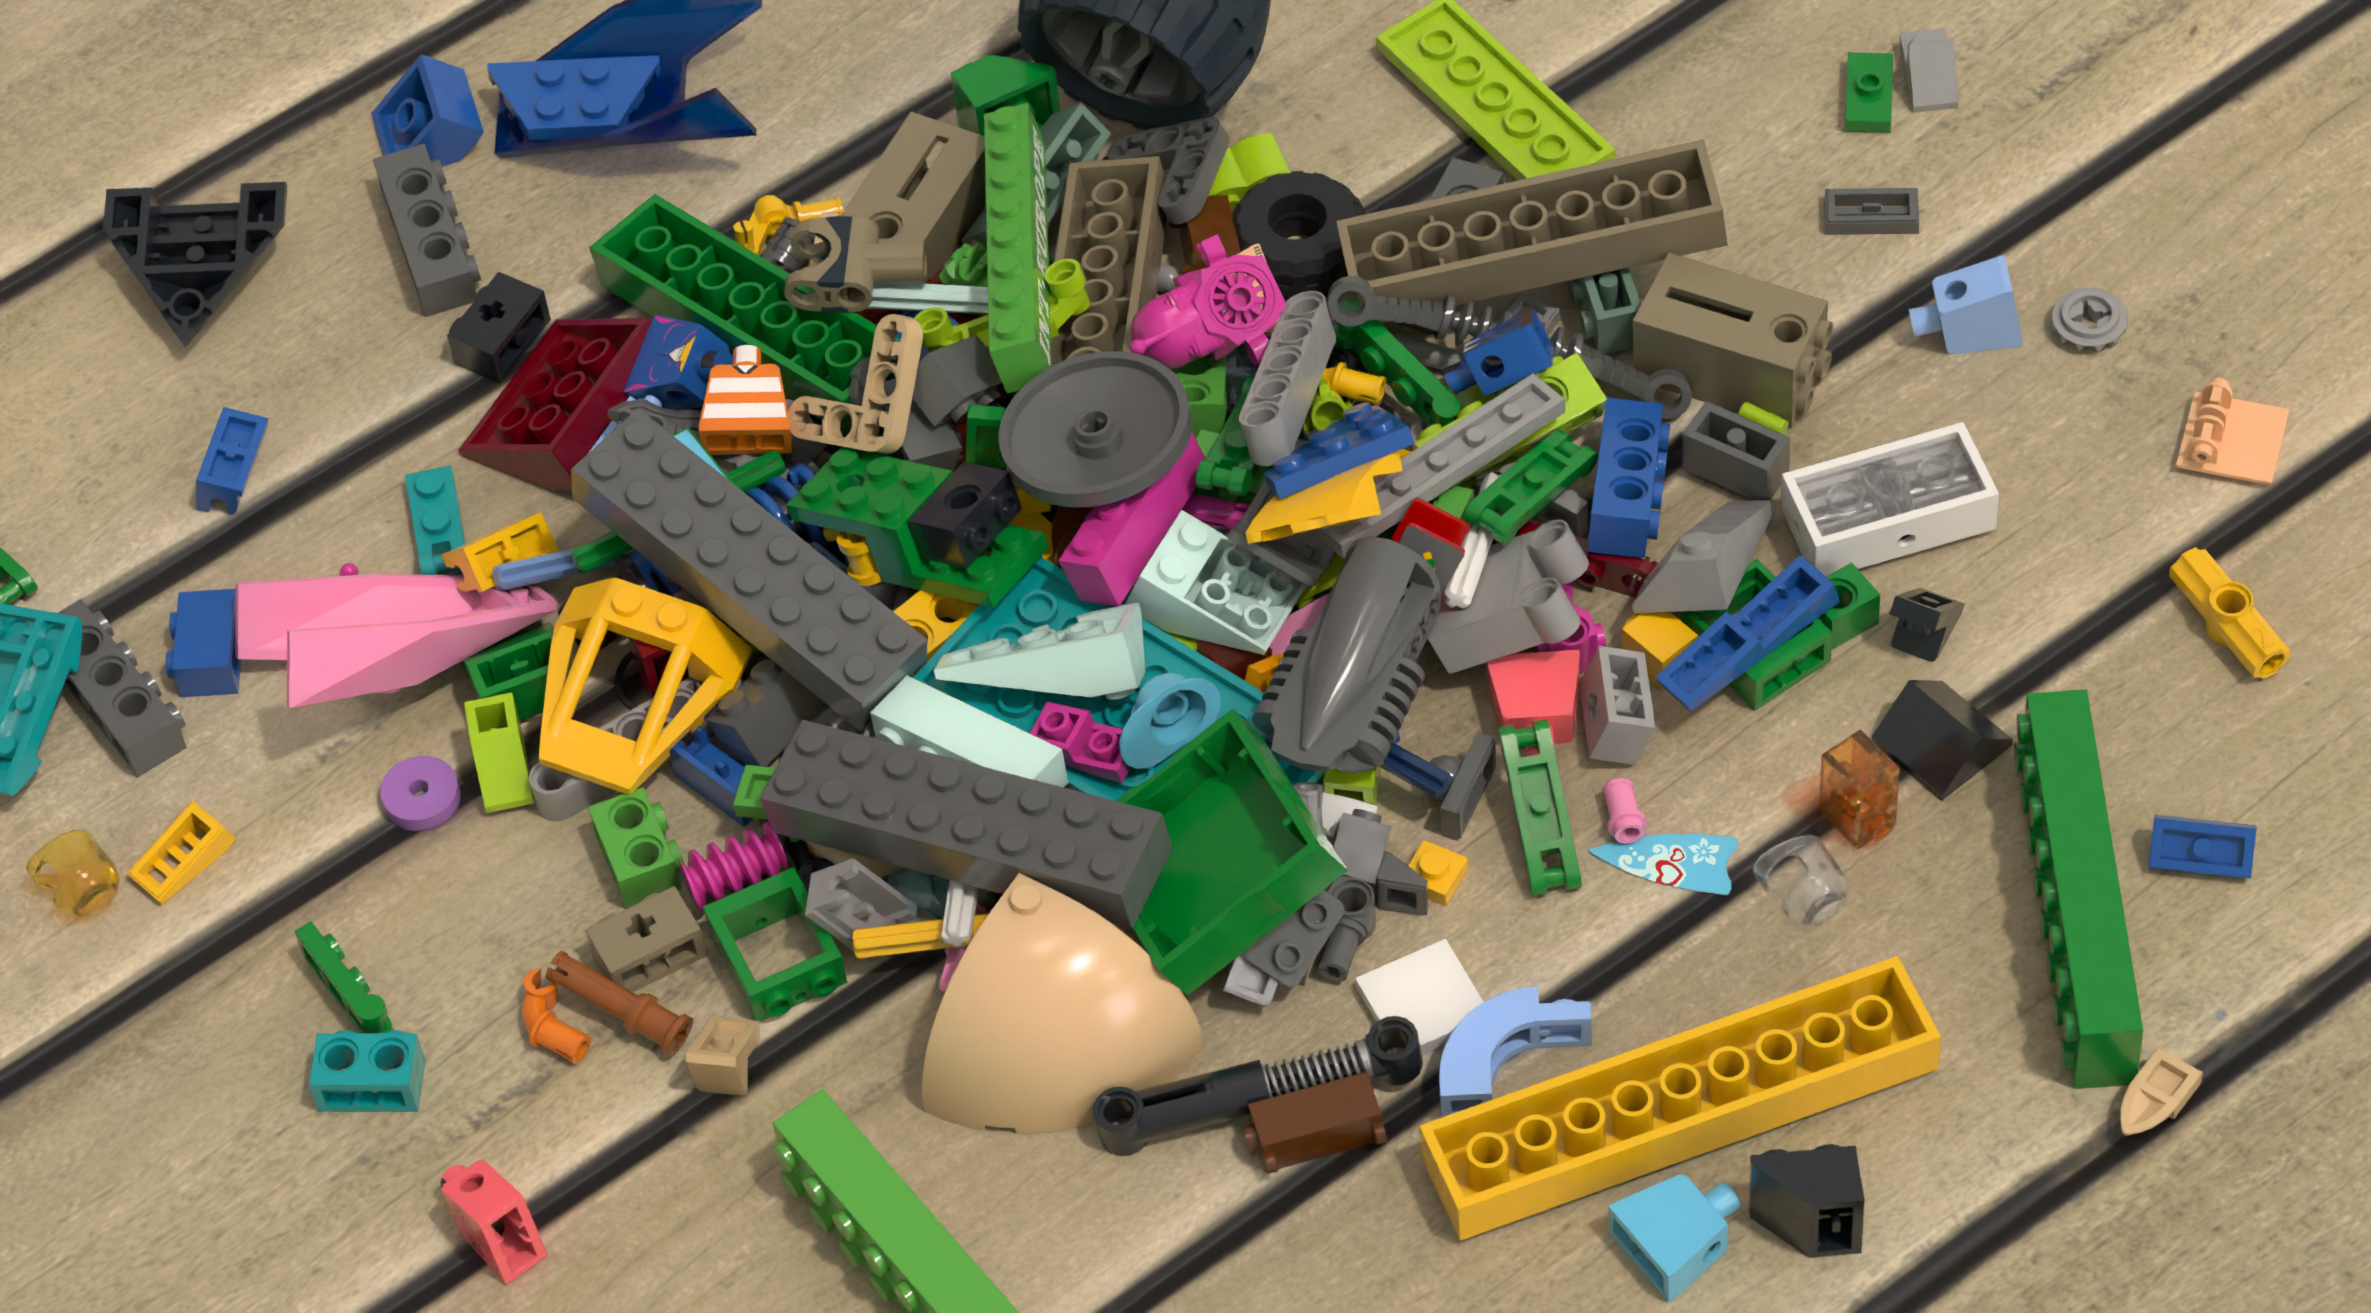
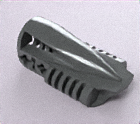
[1252,537,1441,773]

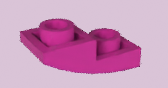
[1029,702,1131,783]

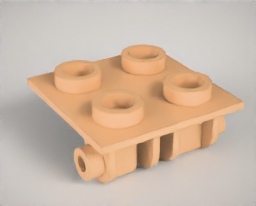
[2176,378,2290,486]

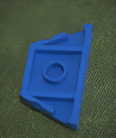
[487,55,661,141]

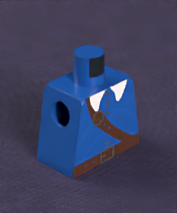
[1443,307,1554,396]

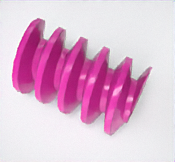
[678,821,789,913]

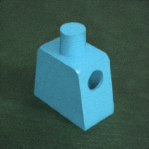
[1608,1174,1741,1303]

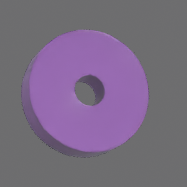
[380,756,461,831]

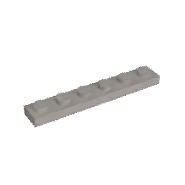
[1312,373,1565,558]

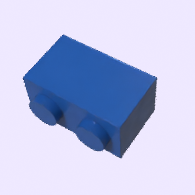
[166,589,241,697]

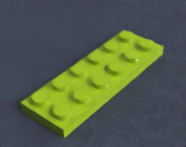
[1376,0,1616,181]

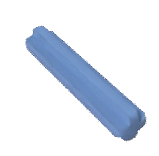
[492,547,626,591]

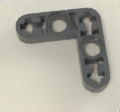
[1107,117,1230,224]

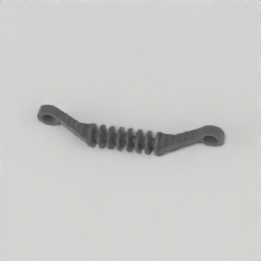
[1328,276,1692,419]

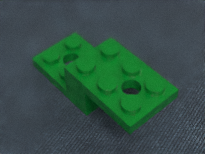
[786,447,1049,608]

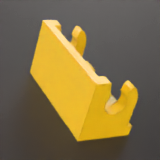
[442,512,559,593]

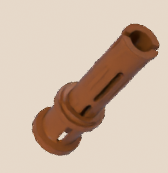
[546,951,693,1057]

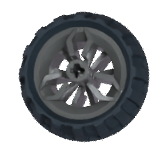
[1018,0,1271,130]

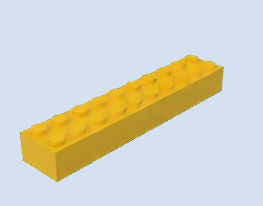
[1419,956,1941,1241]

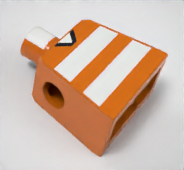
[699,345,792,455]

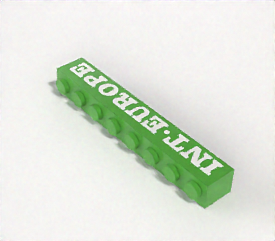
[984,103,1052,394]

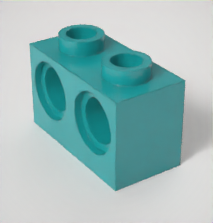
[309,1030,426,1112]

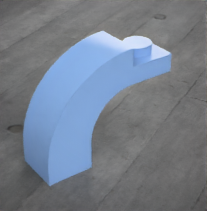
[1439,986,1592,1118]

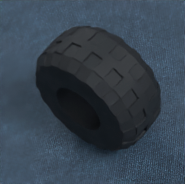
[1232,171,1364,301]

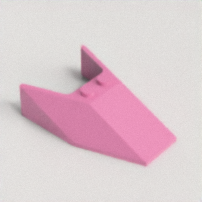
[235,574,557,708]

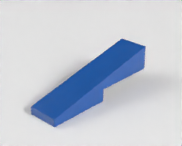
[1655,555,1840,712]

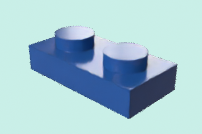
[2149,814,2257,878]

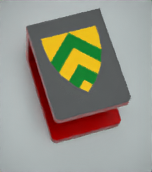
[1389,498,1470,603]

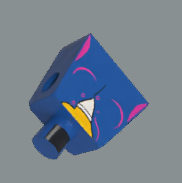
[623,315,733,411]

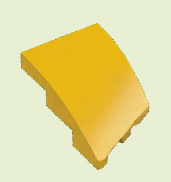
[1245,452,1403,544]

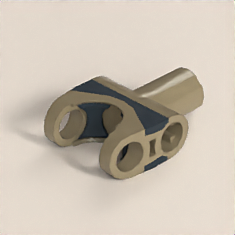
[784,216,928,313]

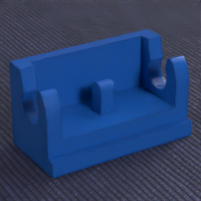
[196,407,269,515]
[670,726,753,827]

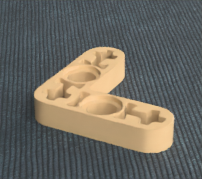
[788,314,923,454]

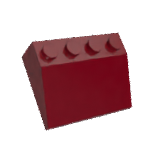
[458,318,652,490]

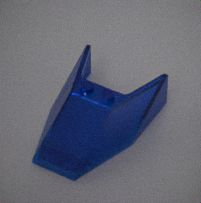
[495,0,762,158]

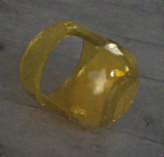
[26,830,120,918]

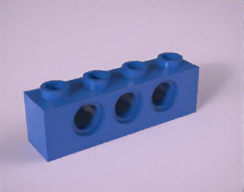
[1587,397,1671,558]

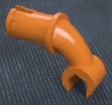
[522,968,591,1064]

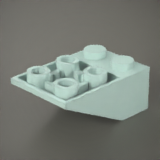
[1125,510,1306,655]

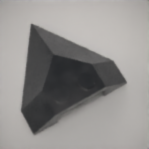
[103,182,288,348]

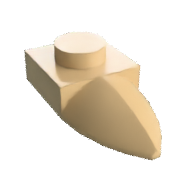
[2121,1047,2203,1136]

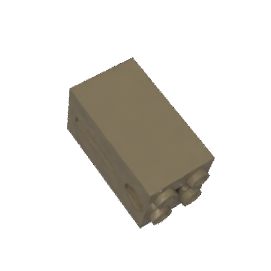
[841,112,986,285]
[1633,252,1833,429]

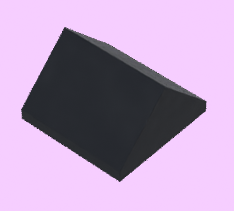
[1872,680,2013,801]

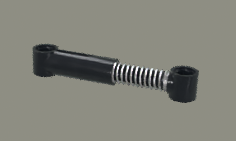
[1093,1016,1423,1156]

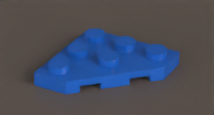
[1264,402,1415,499]

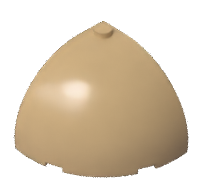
[922,873,1204,1134]

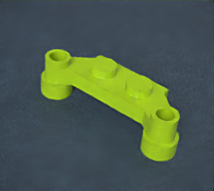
[914,258,1090,353]

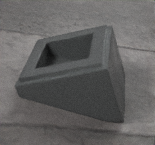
[1377,851,1429,915]

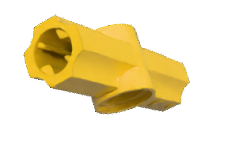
[2169,547,2290,680]

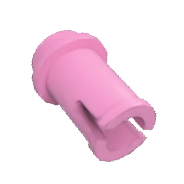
[1602,778,1647,844]

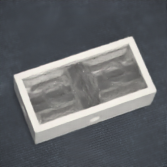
[1781,422,1999,576]

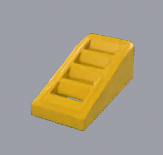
[126,801,237,905]

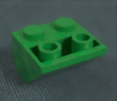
[461,622,581,721]

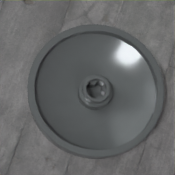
[999,351,1193,507]

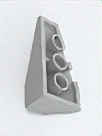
[1632,499,1776,613]

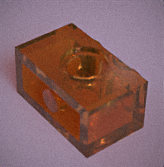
[1819,729,1900,850]

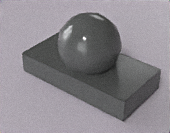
[1427,732,1496,841]

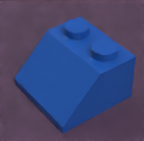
[371,54,484,166]

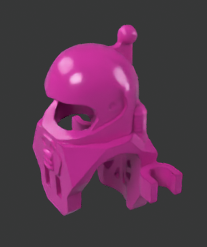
[1129,234,1287,369]

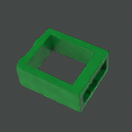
[1681,559,1832,711]
[703,867,848,1021]

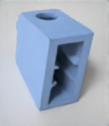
[1909,255,2023,354]

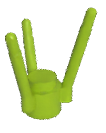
[1302,375,1354,432]

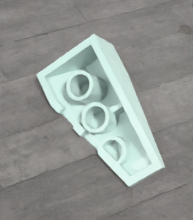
[934,602,1146,700]

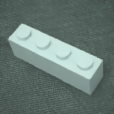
[870,675,1068,788]

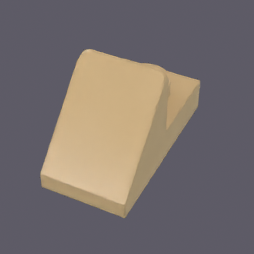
[686,1016,760,1096]

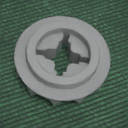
[2052,287,2128,352]

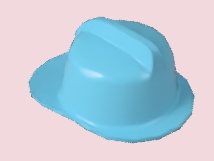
[1119,673,1221,769]

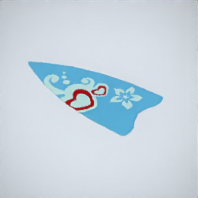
[1588,834,1738,895]

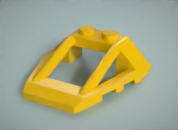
[539,578,753,795]

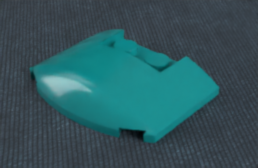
[0,604,82,797]

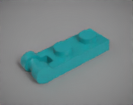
[405,465,466,575]

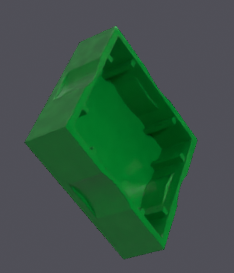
[1115,708,1348,995]

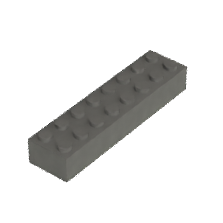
[571,408,928,731]
[759,720,1173,929]

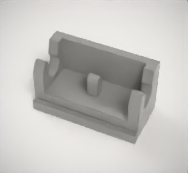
[805,858,918,963]

